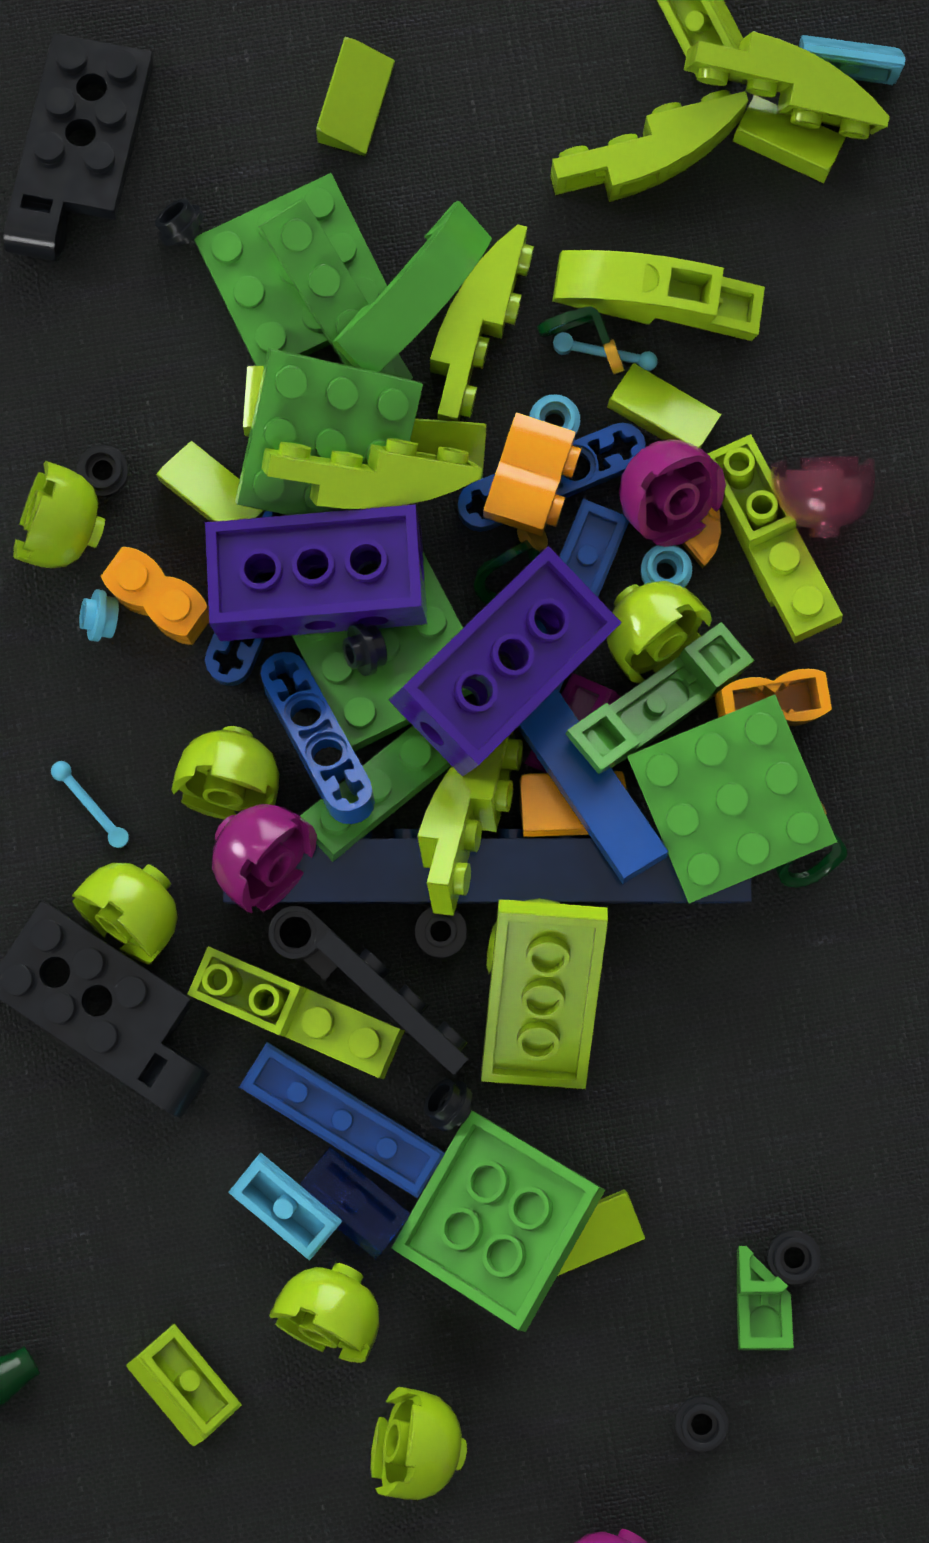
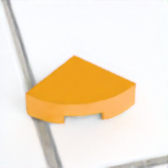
[682,507,721,568]

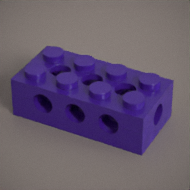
[205,504,428,641]
[389,546,622,777]

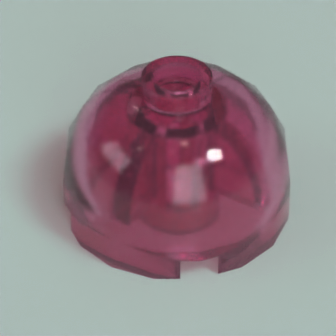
[771,456,875,538]

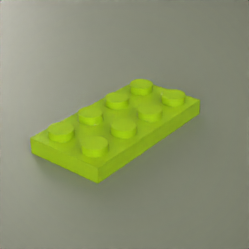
[481,899,608,1089]

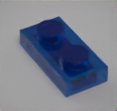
[299,1147,410,1259]

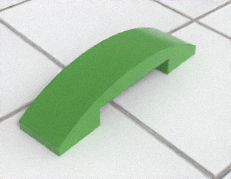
[332,201,492,372]
[565,622,755,774]

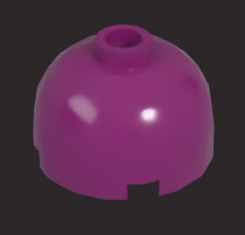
[619,439,726,547]
[212,804,317,913]

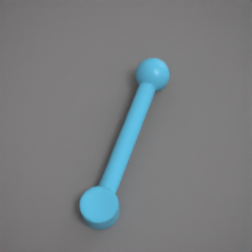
[553,332,658,371]
[51,761,129,848]

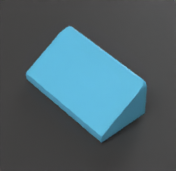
[799,35,906,85]
[228,1153,342,1261]

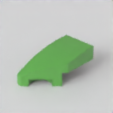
[737,1246,794,1350]

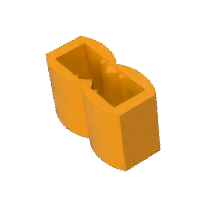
[483,412,582,536]
[101,547,209,645]
[714,669,832,726]

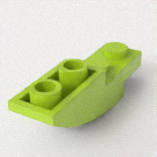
[684,31,890,139]
[550,90,748,202]
[430,224,534,422]
[552,250,765,341]
[708,434,843,643]
[261,438,482,509]
[417,731,523,916]
[187,946,405,1079]

